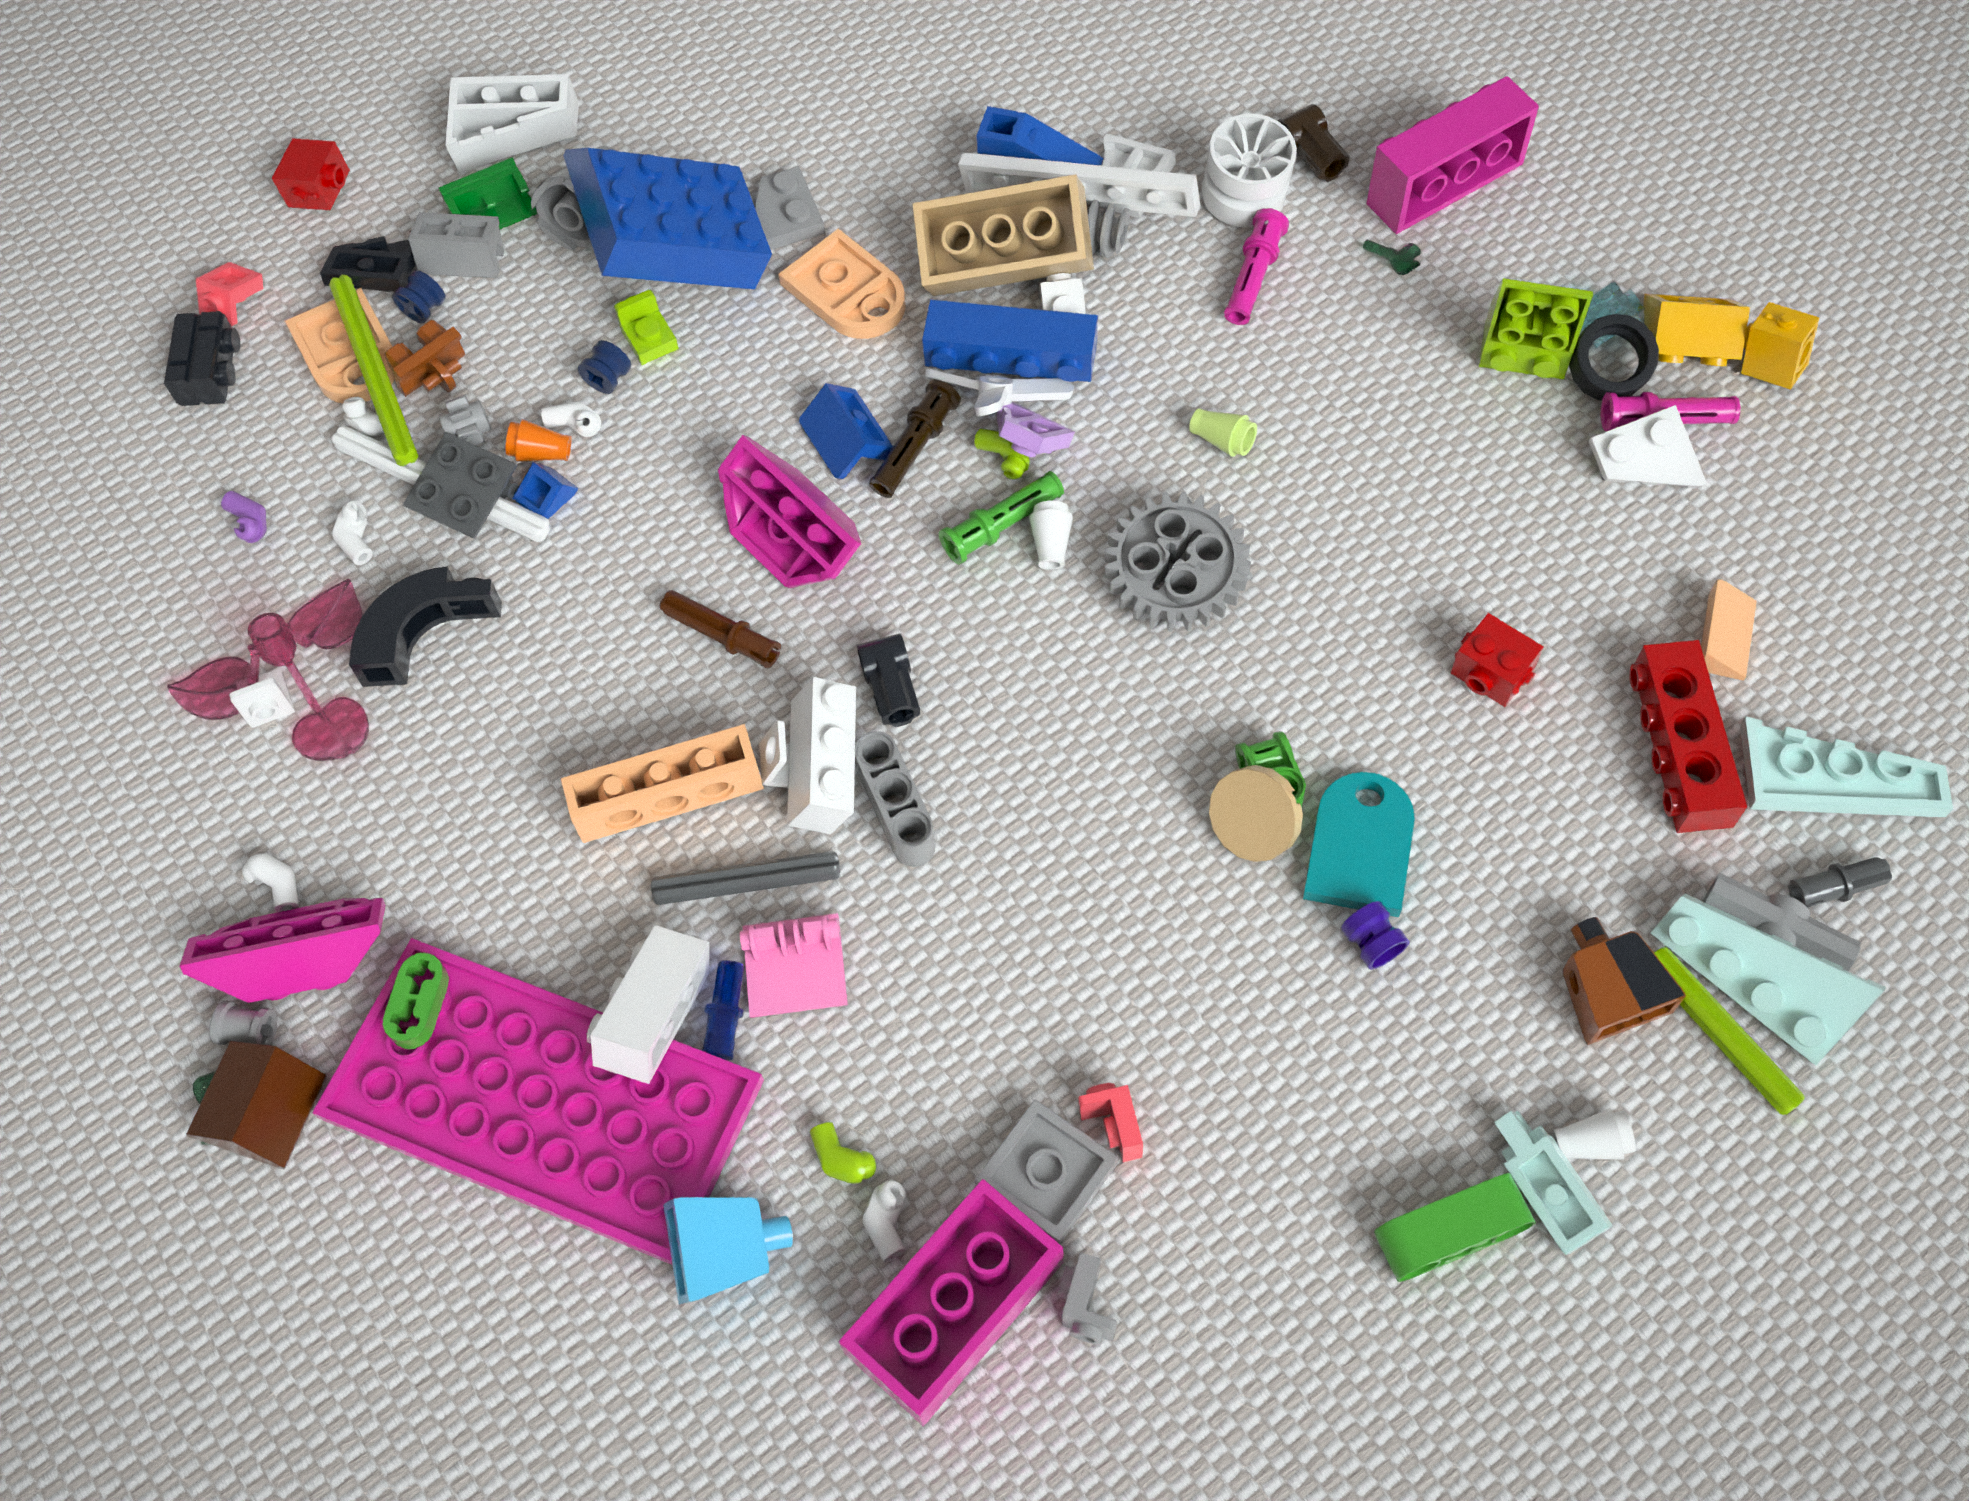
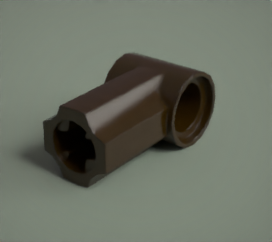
[1277,104,1350,182]

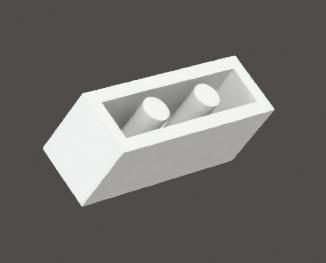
[787,677,856,834]
[587,925,709,1084]

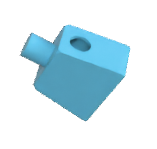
[663,1197,793,1304]

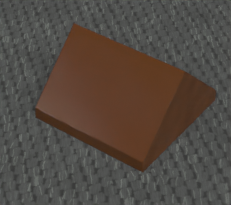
[186,1041,326,1170]

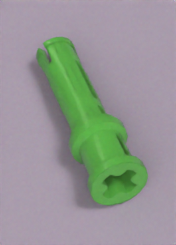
[939,471,1064,565]

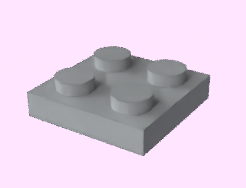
[974,1099,1119,1244]

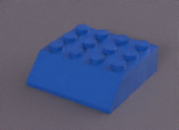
[563,147,772,289]

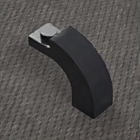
[349,566,502,687]

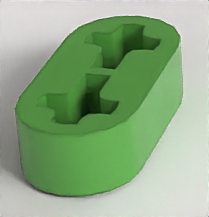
[383,953,449,1049]

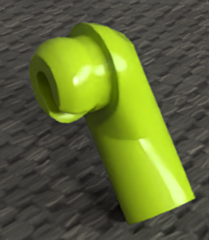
[974,428,1030,480]
[809,1122,876,1184]

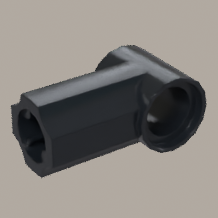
[856,633,921,727]

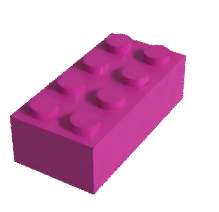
[1366,76,1539,235]
[838,1179,1064,1427]

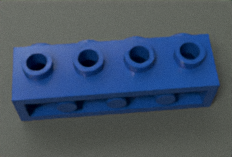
[922,300,1098,382]

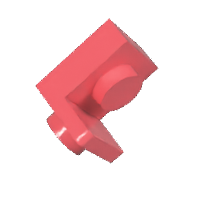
[196,262,263,327]
[1078,1083,1143,1162]

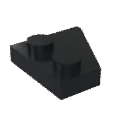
[320,230,416,292]

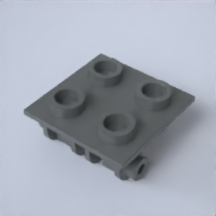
[402,432,519,539]

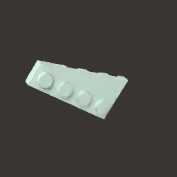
[1740,716,1953,817]
[1651,893,1886,1066]

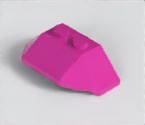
[718,435,862,588]
[179,898,386,1003]

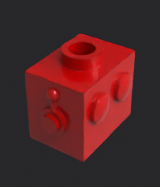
[271,138,350,211]
[1451,613,1544,707]

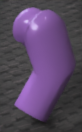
[221,491,267,543]

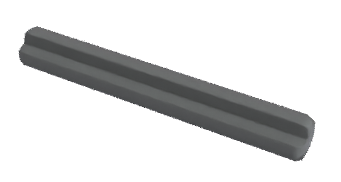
[651,851,840,905]

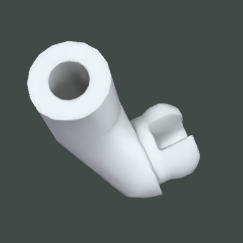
[342,397,384,436]
[541,401,601,437]
[333,501,373,565]
[242,853,299,912]
[862,1180,906,1263]

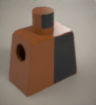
[1563,917,1686,1045]

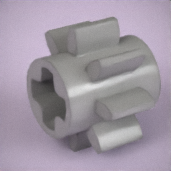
[439,395,492,446]

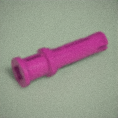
[1224,208,1289,325]
[1600,392,1741,432]

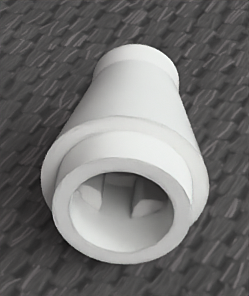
[1029,501,1073,570]
[1553,1108,1636,1160]

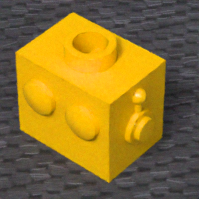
[1741,302,1820,390]

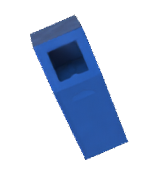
[976,106,1104,166]

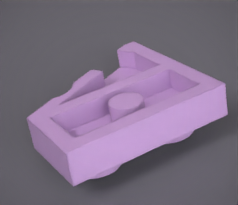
[996,402,1075,457]

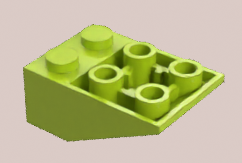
[1479,278,1593,380]

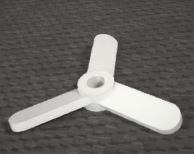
[924,369,1074,416]

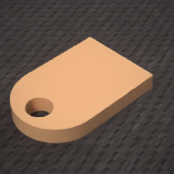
[778,228,906,339]
[285,288,395,403]

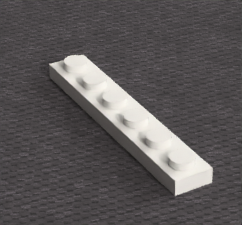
[958,152,1200,217]

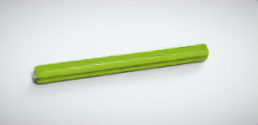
[329,275,418,466]

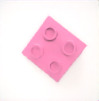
[740,913,848,1018]

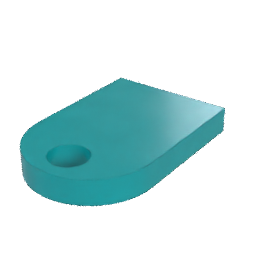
[1303,772,1415,918]

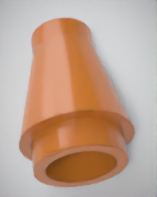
[505,419,572,462]

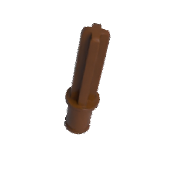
[659,590,781,669]

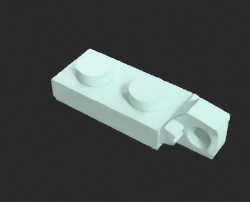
[1494,1110,1613,1255]

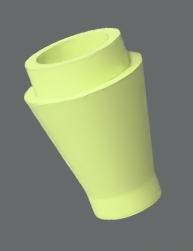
[1189,408,1257,457]

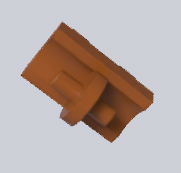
[385,320,465,397]

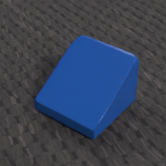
[512,462,579,519]

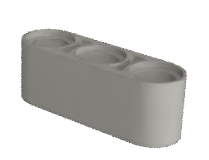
[855,731,936,867]

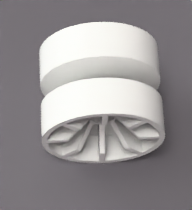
[1202,114,1296,228]

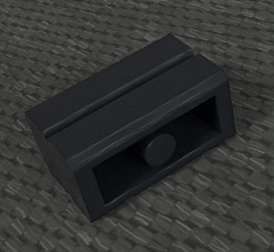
[164,311,241,406]

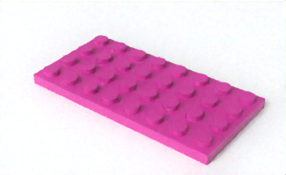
[312,938,764,1265]

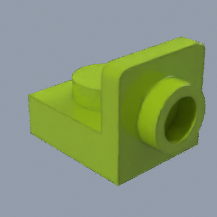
[614,289,679,365]

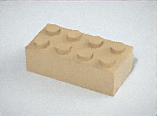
[912,174,1094,296]

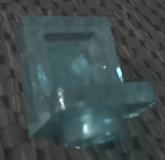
[1582,281,1645,348]

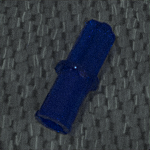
[702,960,744,1061]

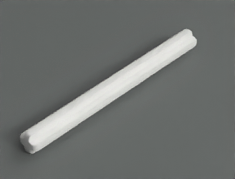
[332,426,551,542]

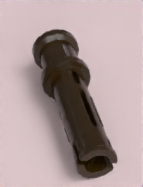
[869,379,961,498]

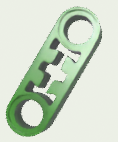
[1374,1173,1536,1282]

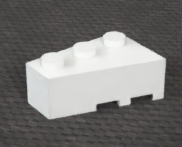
[445,74,579,173]

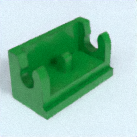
[438,157,538,229]

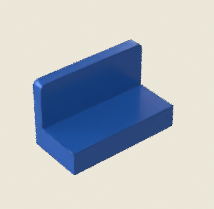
[799,383,893,479]

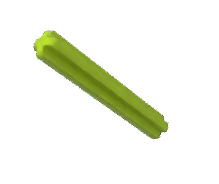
[1654,947,1805,1115]

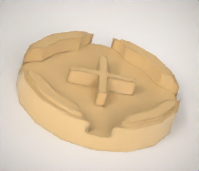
[1209,765,1303,862]

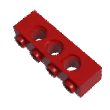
[1629,640,1747,833]

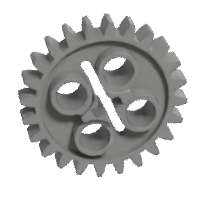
[1104,492,1251,632]

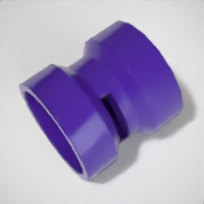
[1341,901,1410,970]

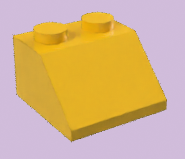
[1643,293,1750,366]

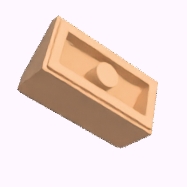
[1701,579,1757,681]

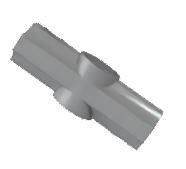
[1703,872,1861,971]

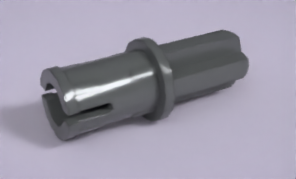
[1788,857,1892,908]

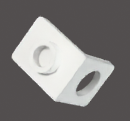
[229,669,295,728]
[759,720,790,788]

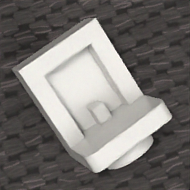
[1038,273,1086,314]

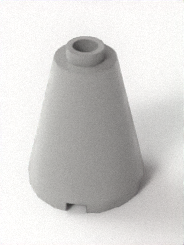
[531,146,617,251]

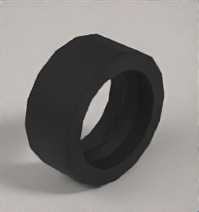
[1569,314,1659,401]

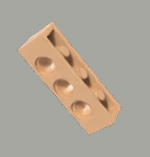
[561,724,764,843]

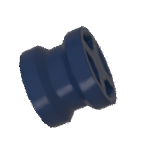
[392,270,446,324]
[578,340,632,394]

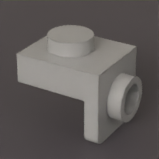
[1058,1252,1117,1344]

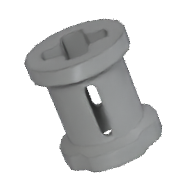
[209,1000,277,1045]

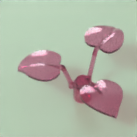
[167,579,369,761]

